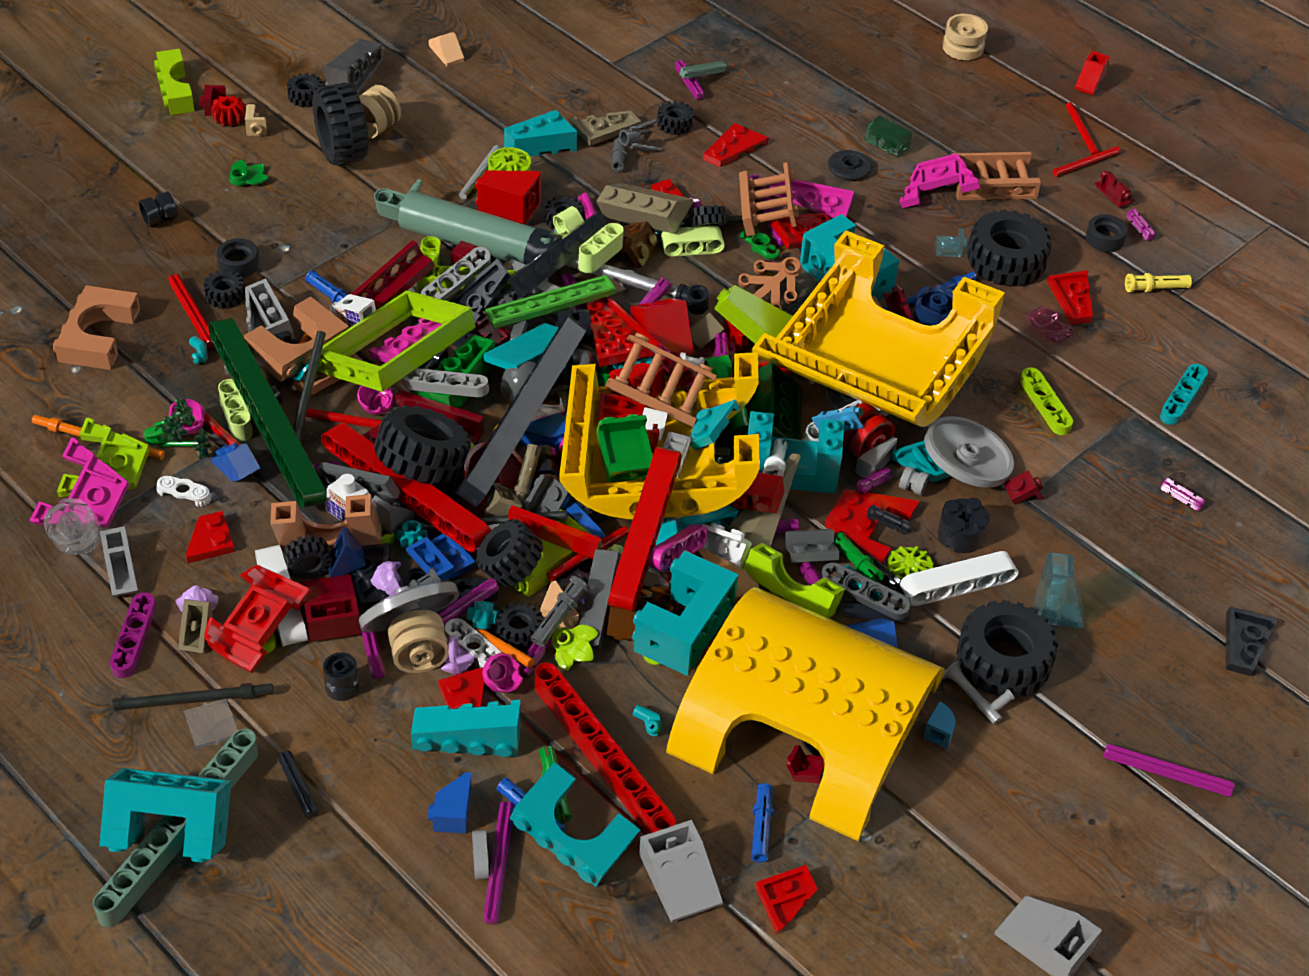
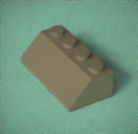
[596,183,694,234]

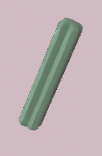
[679,61,727,79]

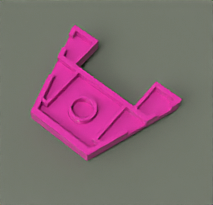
[900,153,980,208]
[29,437,129,528]

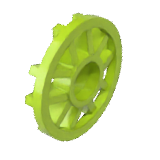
[887,546,933,580]

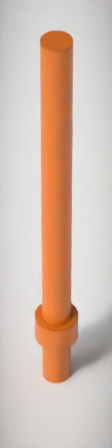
[32,415,165,460]

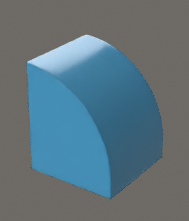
[923,702,955,749]

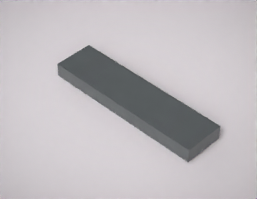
[318,462,401,499]
[579,549,621,649]

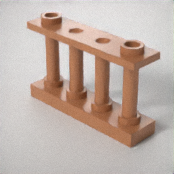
[951,152,1041,200]
[739,162,799,236]
[605,333,717,427]

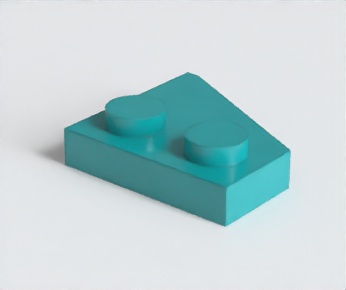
[690,399,740,450]
[891,440,951,482]

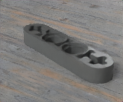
[822,563,910,620]

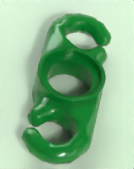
[740,229,781,260]

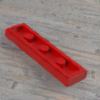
[508,505,601,558]

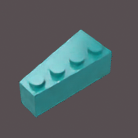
[411,700,521,757]

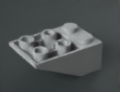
[639,820,723,923]
[994,896,1102,976]

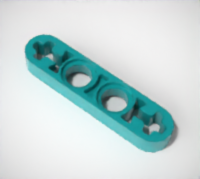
[1160,364,1208,425]

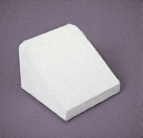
[643,407,668,441]

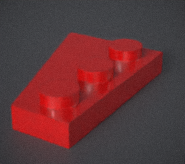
[1047,270,1093,325]

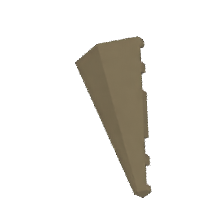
[725,454,801,552]

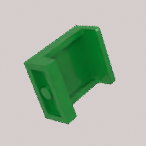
[596,414,653,483]

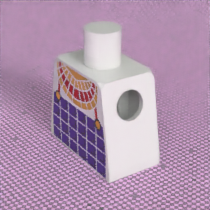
[330,294,376,329]
[325,474,369,521]

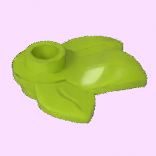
[551,625,599,671]

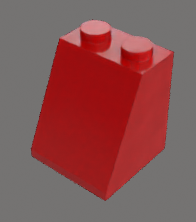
[475,170,541,225]
[630,298,694,356]

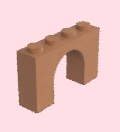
[53,285,140,370]
[244,296,349,382]
[270,494,381,554]

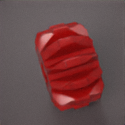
[211,95,246,126]

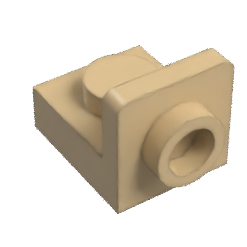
[245,104,267,136]

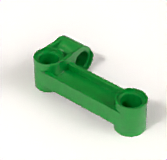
[704,355,749,440]

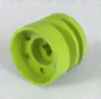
[488,147,531,171]

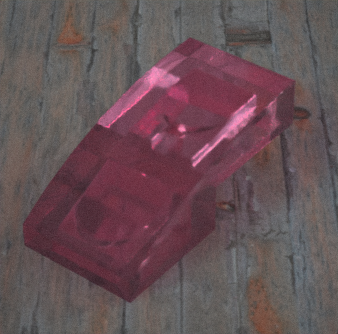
[1026,306,1073,343]

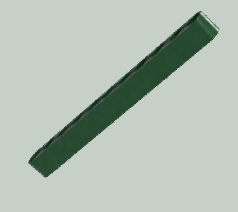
[208,318,326,508]

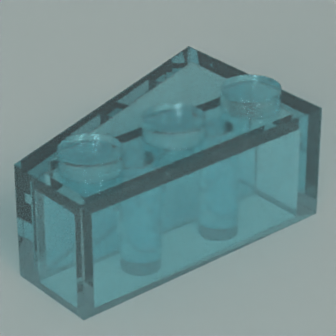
[1034,552,1084,628]

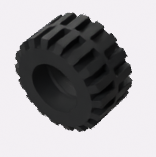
[476,519,543,587]

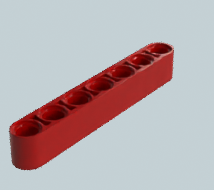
[608,447,682,612]

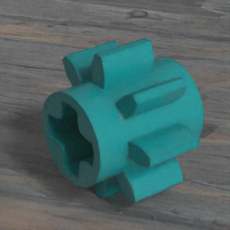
[397,520,428,548]
[467,601,499,629]

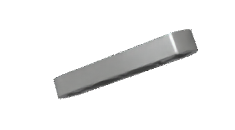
[421,247,491,300]
[402,368,489,397]

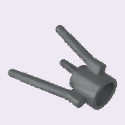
[619,119,662,152]

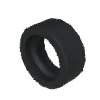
[1085,214,1128,252]
[216,238,259,277]

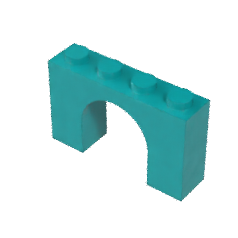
[510,762,640,887]

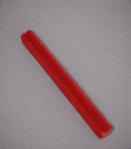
[168,273,215,349]

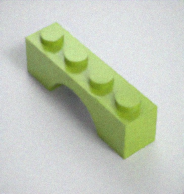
[154,49,195,115]
[743,543,845,618]

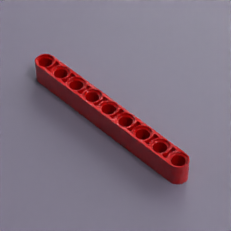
[321,423,491,552]
[535,663,675,835]

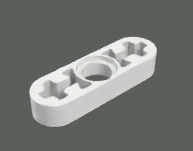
[445,618,501,668]

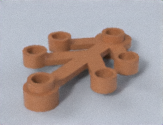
[738,257,802,310]

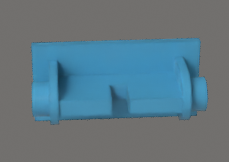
[812,405,864,431]

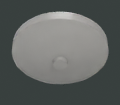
[925,416,1014,488]
[359,582,459,633]

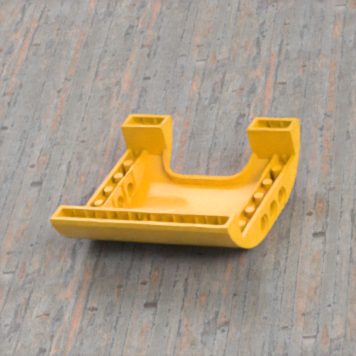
[752,230,1005,427]
[559,352,760,519]
[666,587,945,841]

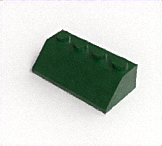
[750,363,801,440]

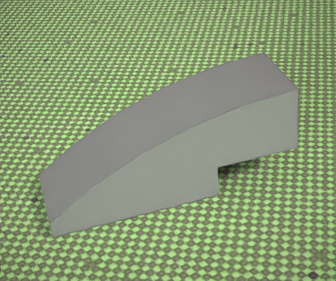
[100,526,138,597]

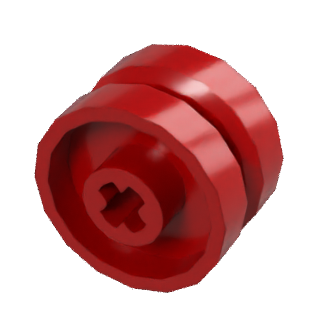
[843,403,895,459]

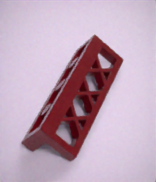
[351,240,435,310]
[395,390,484,446]

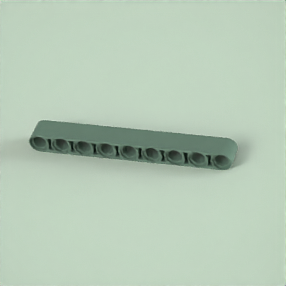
[93,729,258,927]

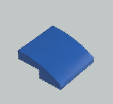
[406,533,476,581]

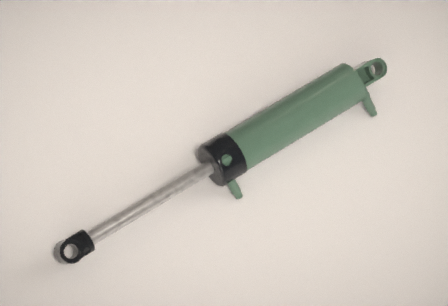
[374,179,709,315]

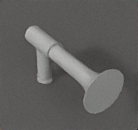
[942,660,1015,725]

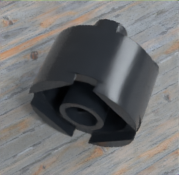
[937,498,990,553]

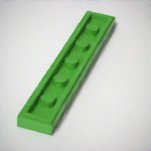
[485,275,616,329]

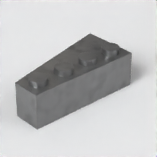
[325,39,383,94]

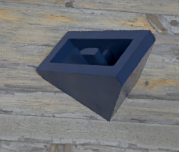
[328,527,366,577]

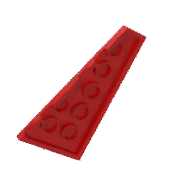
[586,296,662,367]

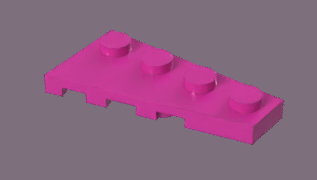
[770,179,854,218]
[369,318,442,363]

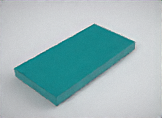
[484,323,558,369]

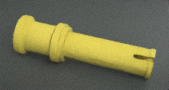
[1125,273,1192,293]

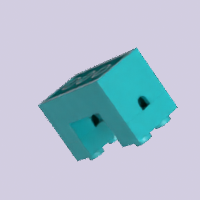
[800,214,900,301]
[748,411,844,494]
[632,550,739,676]
[99,767,231,862]

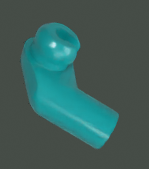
[189,336,208,365]
[633,704,663,736]

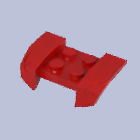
[204,565,312,673]

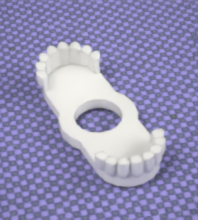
[156,476,211,507]

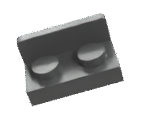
[522,474,572,513]
[785,529,839,563]

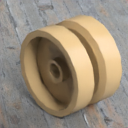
[943,14,988,60]
[387,609,449,673]

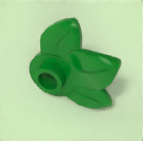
[229,160,268,186]

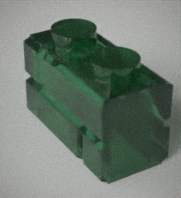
[864,116,912,158]

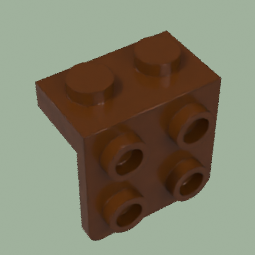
[616,221,658,268]

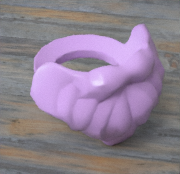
[371,561,404,596]
[175,585,219,612]
[441,636,475,675]

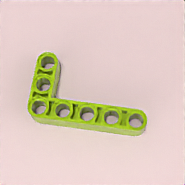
[417,236,517,299]

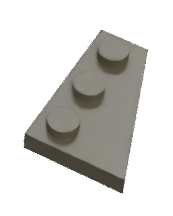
[569,111,641,146]

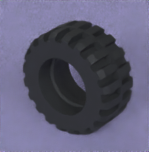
[312,82,369,166]
[967,210,1052,287]
[374,405,471,485]
[956,600,1058,698]

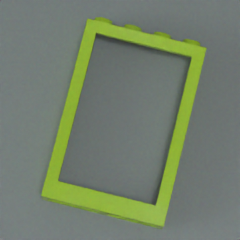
[318,290,475,392]

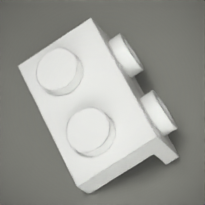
[701,523,752,569]

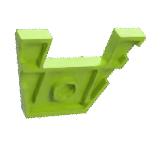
[57,418,150,497]

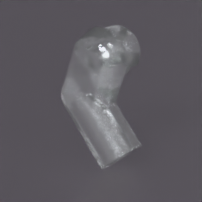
[532,404,560,421]

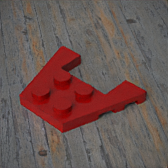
[825,489,919,564]

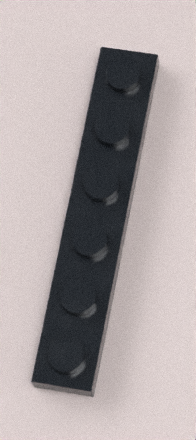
[508,211,608,298]

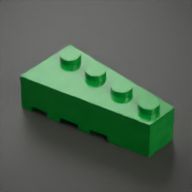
[410,335,495,409]

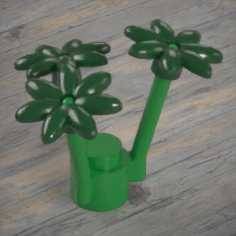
[144,398,211,459]

